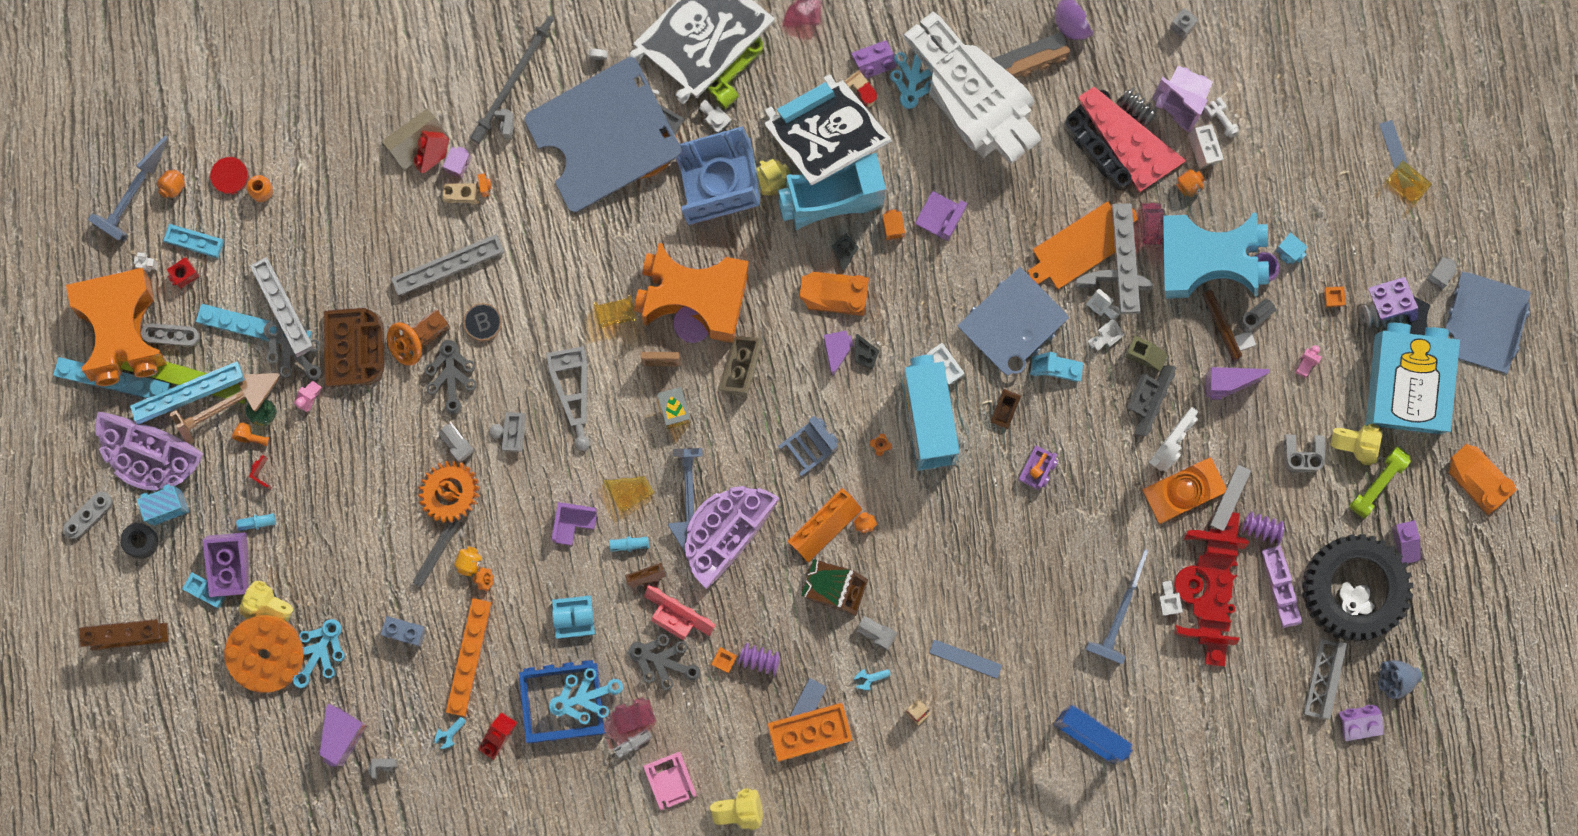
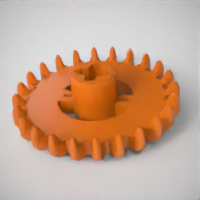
[418,461,480,523]

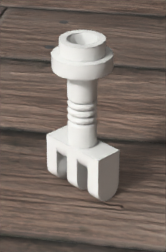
[1204,97,1239,138]

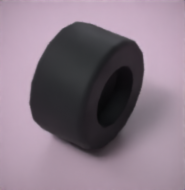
[120,523,159,559]

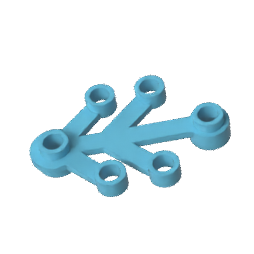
[890,50,932,109]
[293,619,345,688]
[549,668,623,724]

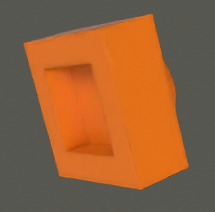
[477,173,492,197]
[1324,286,1346,307]
[711,647,737,674]

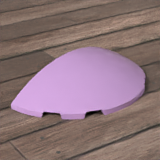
[96,412,203,490]
[685,486,779,589]

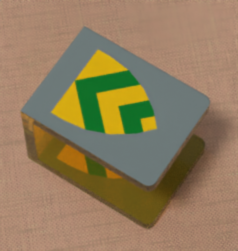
[658,387,691,430]

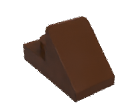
[990,389,1021,429]

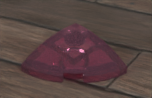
[783,0,821,27]

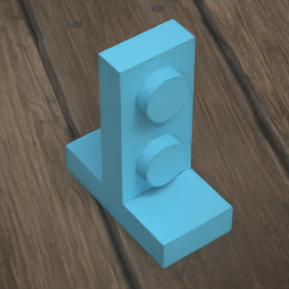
[1030,352,1083,382]

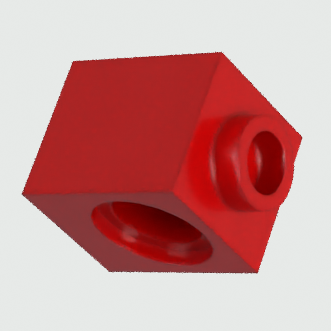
[166,257,200,289]

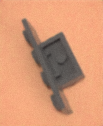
[1127,365,1177,436]

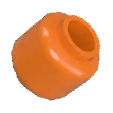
[156,169,185,198]
[1176,169,1205,197]
[247,175,273,202]

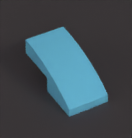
[182,572,226,609]

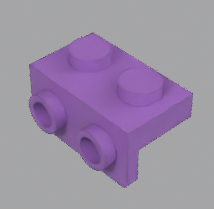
[851,40,896,79]
[1018,445,1058,490]
[1339,705,1384,741]

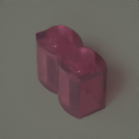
[612,697,656,735]

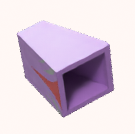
[320,704,368,767]

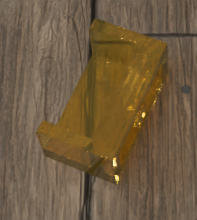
[1384,160,1432,205]
[594,295,636,328]

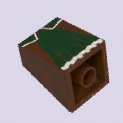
[801,559,868,616]

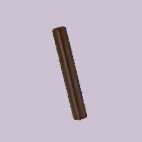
[1202,290,1242,361]

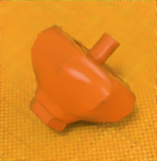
[853,512,877,534]
[473,567,494,591]

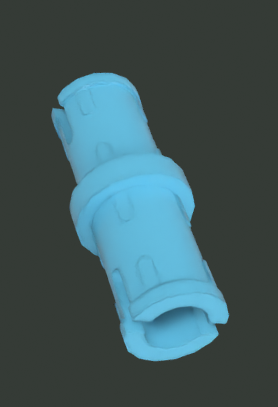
[609,536,649,552]

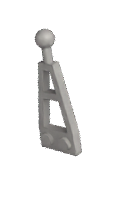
[546,346,590,451]

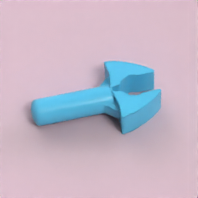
[854,669,891,690]
[435,717,466,749]

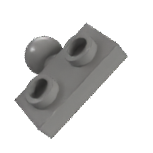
[489,412,526,452]

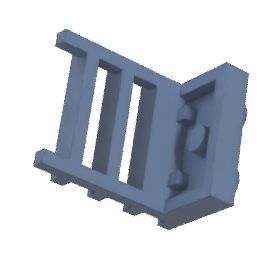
[778,415,839,476]

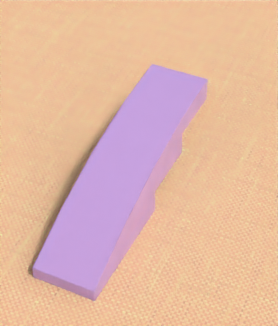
[1262,546,1302,628]

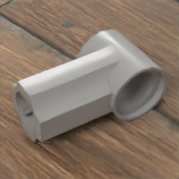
[438,423,475,463]
[856,616,898,650]

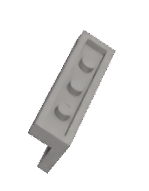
[1304,639,1347,720]

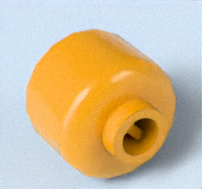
[454,546,482,576]

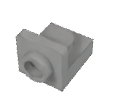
[494,109,515,140]
[368,759,398,779]

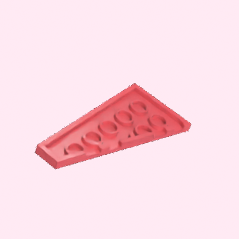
[1077,87,1186,192]

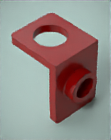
[248,455,272,490]

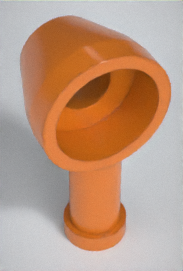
[232,423,269,446]

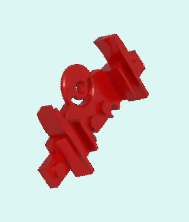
[1174,512,1249,667]

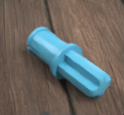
[236,513,276,531]

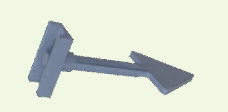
[88,136,168,242]
[668,448,703,554]
[1086,549,1148,664]

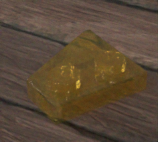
[603,476,655,513]

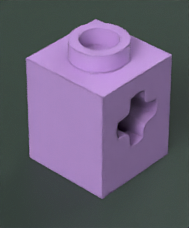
[443,147,471,179]

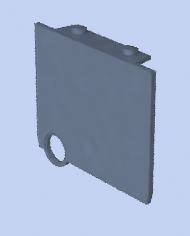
[957,267,1069,376]
[1445,272,1531,374]

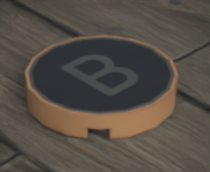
[464,303,502,342]

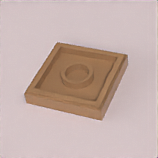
[641,352,681,367]

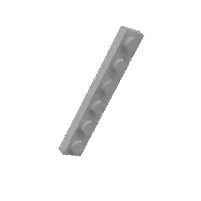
[1112,204,1140,314]
[391,234,505,297]
[250,257,314,357]

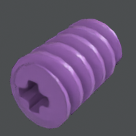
[1241,511,1285,546]
[738,643,780,676]

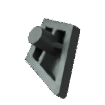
[832,234,859,272]
[855,334,880,369]

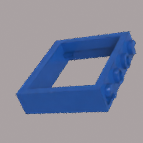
[519,660,606,744]
[1053,705,1133,764]

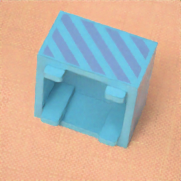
[137,484,189,526]

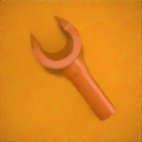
[1030,453,1047,480]

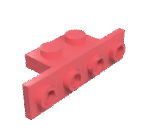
[644,585,715,641]

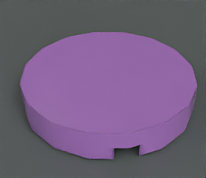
[673,306,708,343]

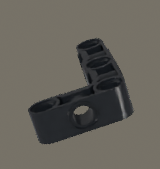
[1063,90,1132,191]

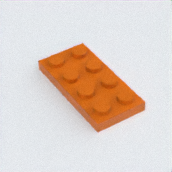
[767,702,853,762]

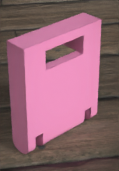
[643,752,697,810]

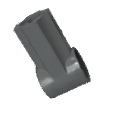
[1239,298,1276,333]

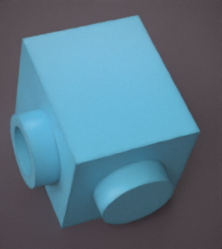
[1275,232,1308,265]

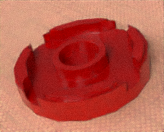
[210,157,249,194]

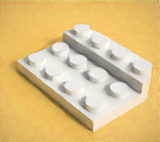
[1149,407,1198,472]

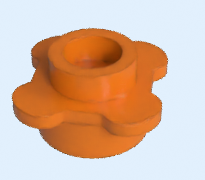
[869,433,892,456]

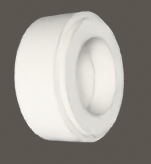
[589,49,608,60]

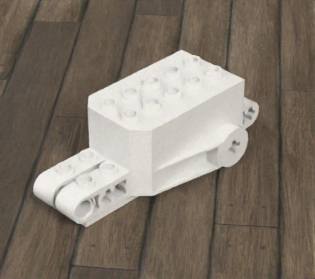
[903,11,1041,164]

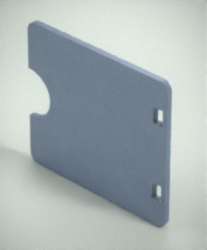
[525,57,682,212]

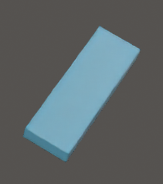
[777,82,835,123]
[163,224,224,259]

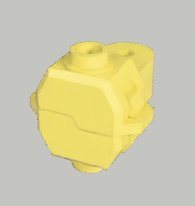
[757,159,790,196]
[1330,424,1383,465]
[239,581,293,622]
[710,788,763,830]

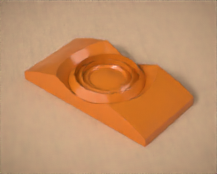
[1142,457,1227,524]

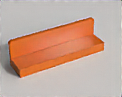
[787,488,862,562]

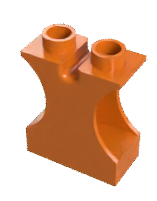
[634,243,749,343]
[66,268,167,386]

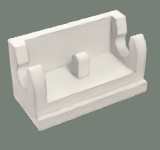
[1188,124,1224,170]
[927,343,966,385]

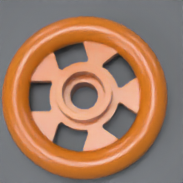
[387,322,422,366]

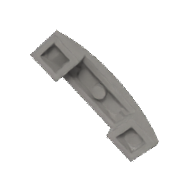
[1074,270,1153,290]

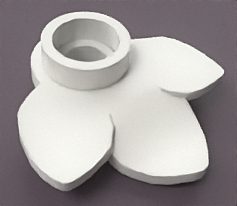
[1339,582,1375,615]

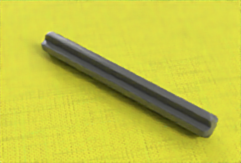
[413,510,468,587]

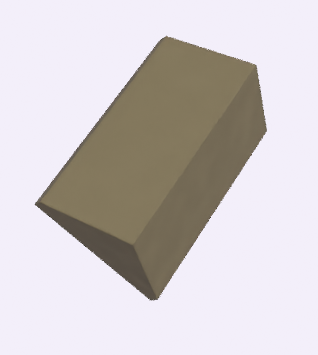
[382,108,450,171]
[719,336,763,398]

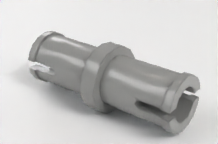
[613,728,653,759]

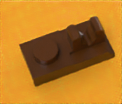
[625,563,666,594]

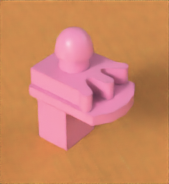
[1295,345,1322,378]
[293,381,322,412]

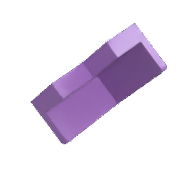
[552,502,598,546]

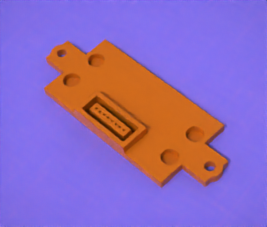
[1027,201,1138,289]

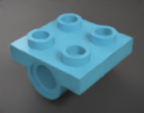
[552,596,595,639]

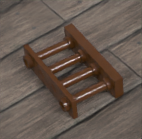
[79,619,170,651]

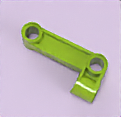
[706,37,763,110]
[1349,446,1411,519]

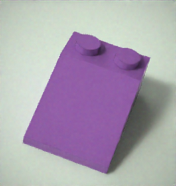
[1205,367,1269,400]
[203,532,249,597]

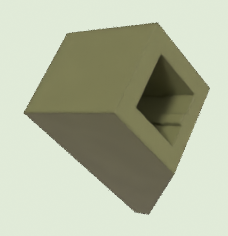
[1125,336,1168,372]

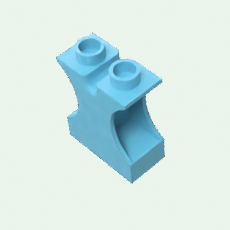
[778,153,886,230]
[1163,213,1269,299]

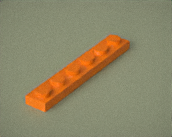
[446,598,492,717]

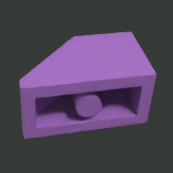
[824,331,853,375]
[1391,520,1421,563]

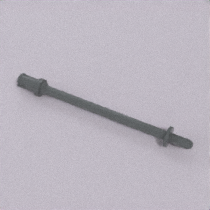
[469,15,554,144]

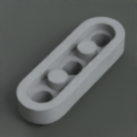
[141,323,200,347]
[63,492,113,539]

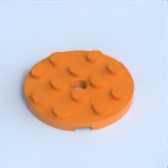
[224,615,304,693]

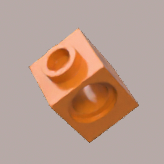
[882,209,905,240]

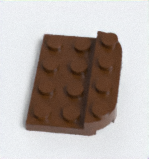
[324,308,384,387]

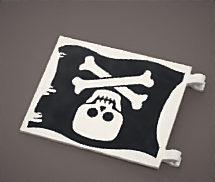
[629,0,775,104]
[764,74,892,186]

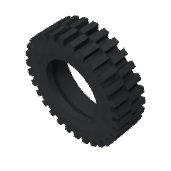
[1302,534,1413,642]

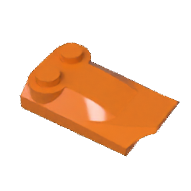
[799,272,869,316]
[1448,443,1517,515]

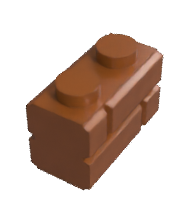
[412,309,451,349]

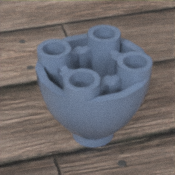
[1378,660,1422,699]

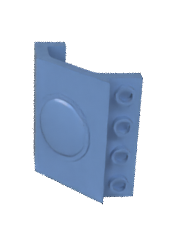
[675,126,761,225]

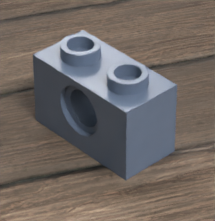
[381,616,427,647]

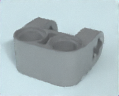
[1283,434,1325,473]

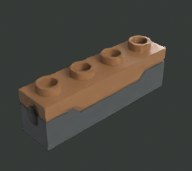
[992,32,1070,78]

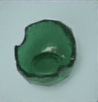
[245,398,277,427]

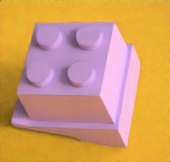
[1152,66,1212,133]

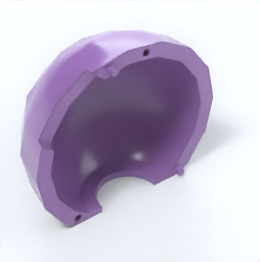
[1055,0,1093,40]

